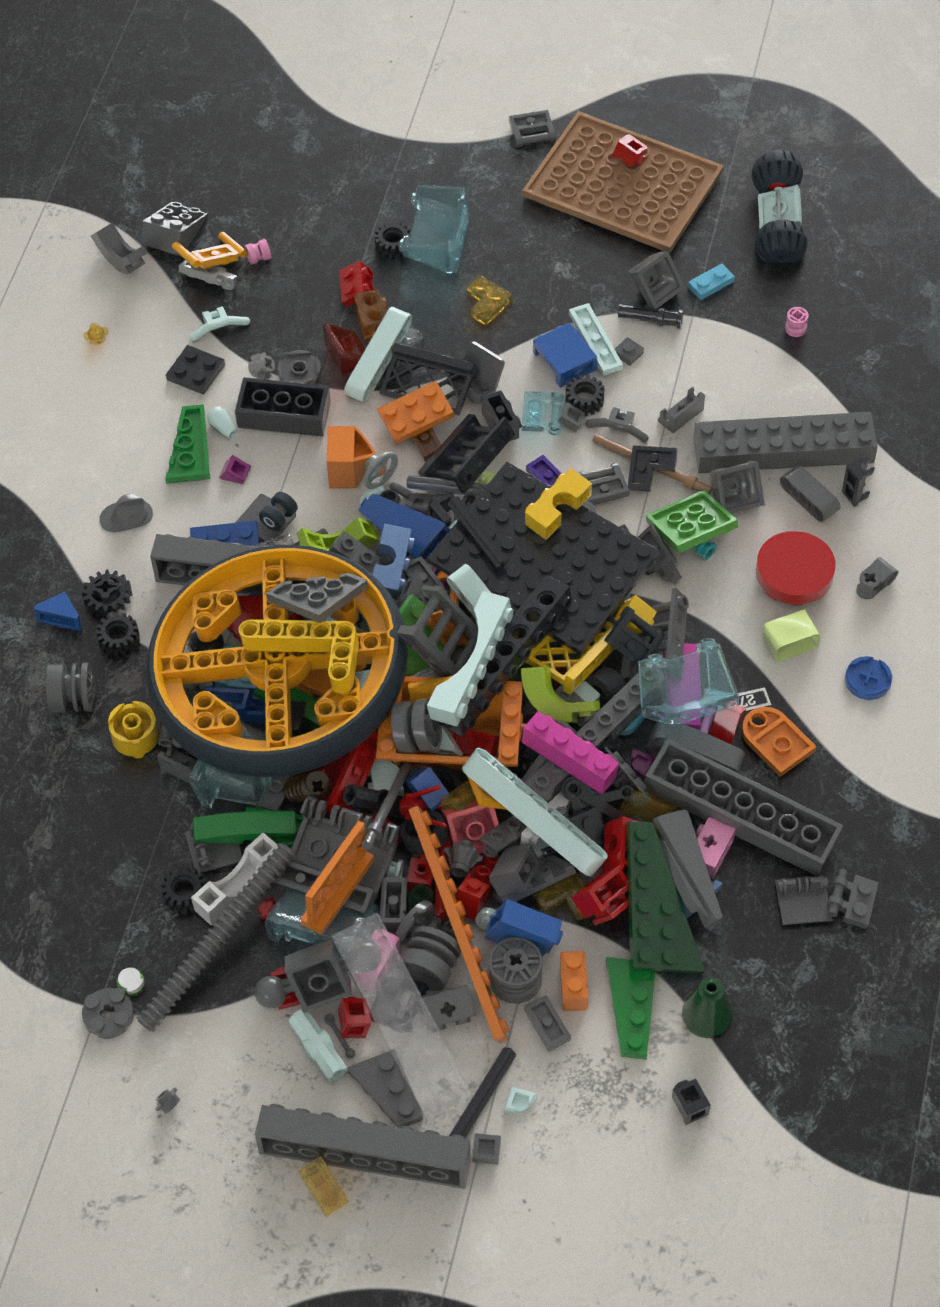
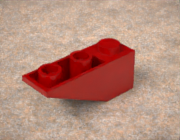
[456,854,500,921]

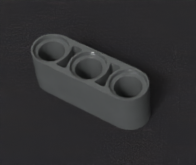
[780,465,840,522]

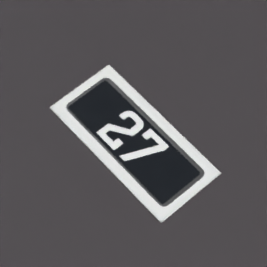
[722,687,771,711]

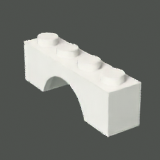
[191,833,278,926]

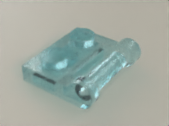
[522,391,564,435]

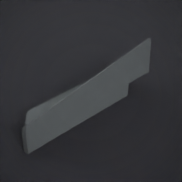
[653,810,723,929]

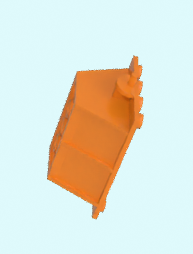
[376,676,526,770]

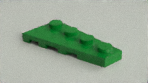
[165,404,210,484]
[606,957,655,1060]

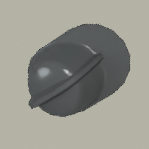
[99,494,153,532]

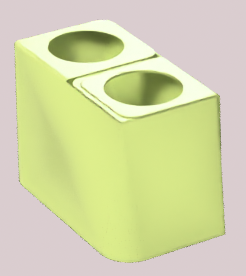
[763,609,820,662]

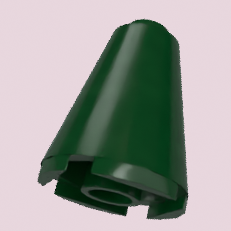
[682,978,733,1039]

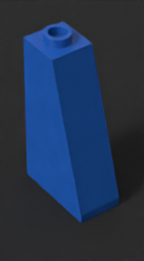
[358,493,450,561]

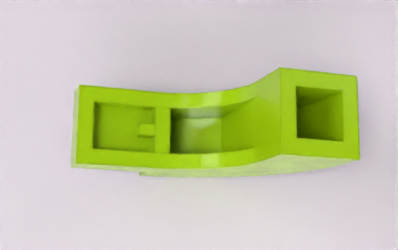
[296,517,379,550]
[521,666,600,722]

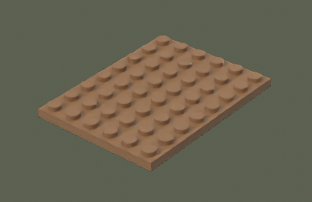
[522,111,724,253]

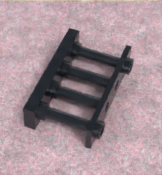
[418,414,515,494]

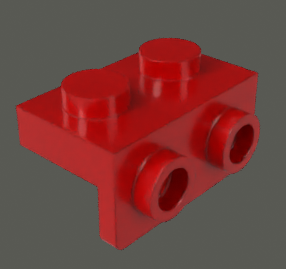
[339,261,375,307]

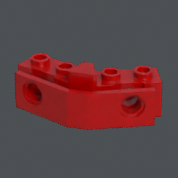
[571,816,639,925]

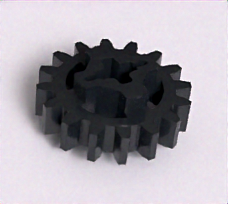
[82,569,133,616]

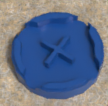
[844,656,893,700]

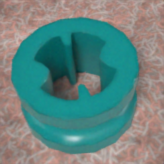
[695,540,717,560]

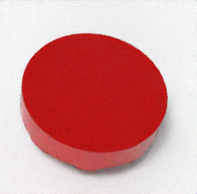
[756,531,836,606]

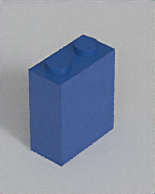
[484,899,563,957]

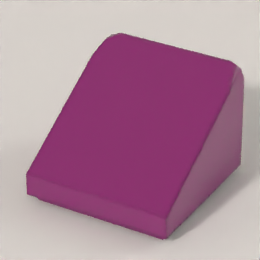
[219,455,251,484]

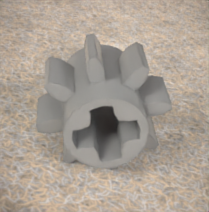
[248,352,275,379]

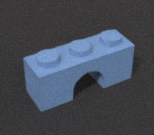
[373,523,415,600]

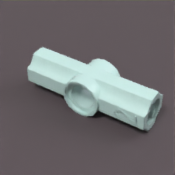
[288,1009,348,1082]

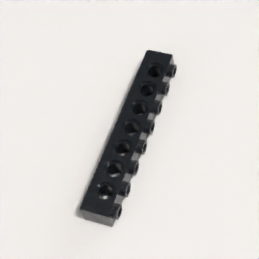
[438,575,572,737]

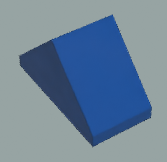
[34,592,82,631]
[404,766,451,811]

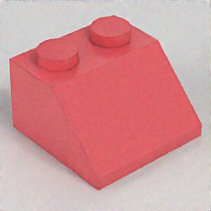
[440,797,499,854]

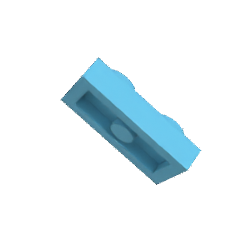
[688,264,735,300]

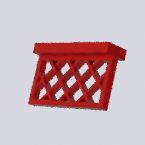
[318,731,378,817]

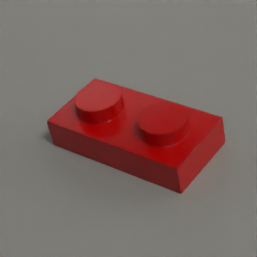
[453,730,500,758]

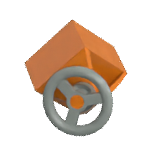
[326,426,398,489]

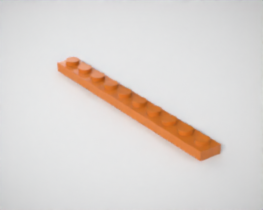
[409,806,510,1044]

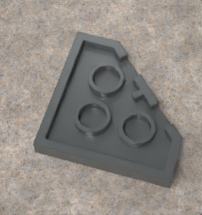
[266,573,368,623]

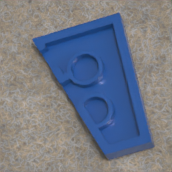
[190,520,260,546]

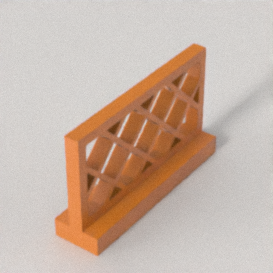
[300,821,374,935]

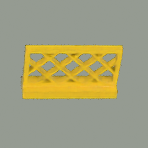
[525,622,614,695]

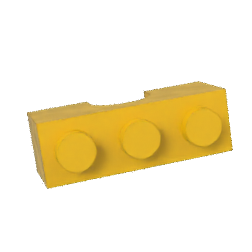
[525,468,592,540]

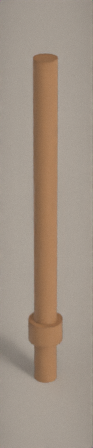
[592,434,712,494]

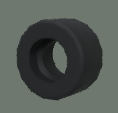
[585,667,626,709]

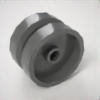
[391,698,442,754]

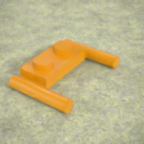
[172,232,247,269]

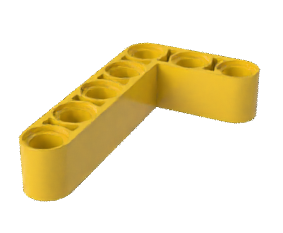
[239,620,359,694]

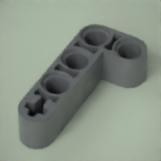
[644,717,745,774]

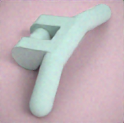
[189,306,250,342]

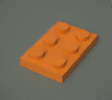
[377,381,455,445]

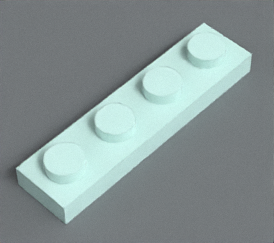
[569,303,623,376]

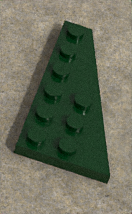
[626,821,705,974]

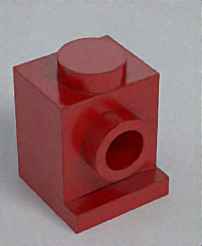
[611,134,648,167]
[407,855,435,896]
[338,997,372,1038]

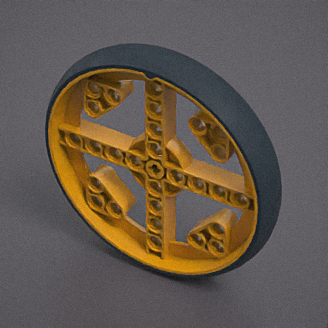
[146,545,408,777]

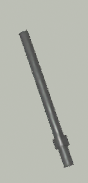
[362,762,412,850]

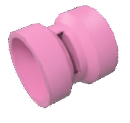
[245,239,271,265]
[785,307,808,337]

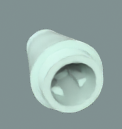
[207,407,238,439]

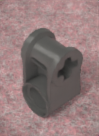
[856,557,899,599]

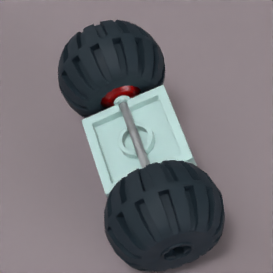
[751,150,807,263]

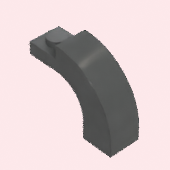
[91,223,147,274]

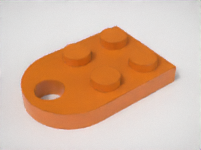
[742,707,817,777]

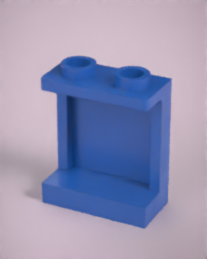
[533,322,597,388]

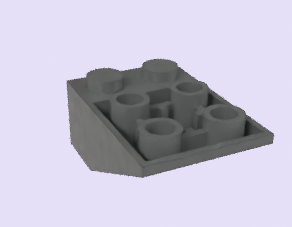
[141,202,208,255]

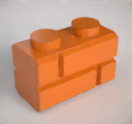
[560,951,588,1011]

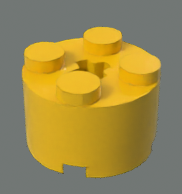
[108,701,159,758]

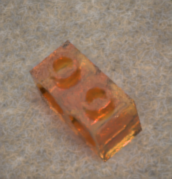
[354,289,387,340]

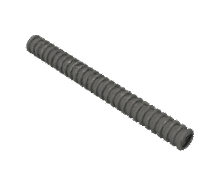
[136,843,296,1032]

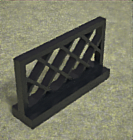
[379,343,479,416]

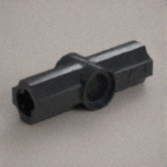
[343,784,405,819]

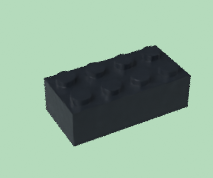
[235,377,331,437]

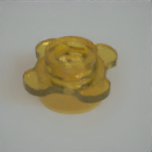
[83,323,109,345]

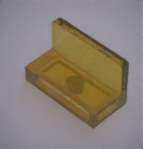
[619,784,679,834]

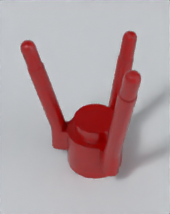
[399,785,452,828]

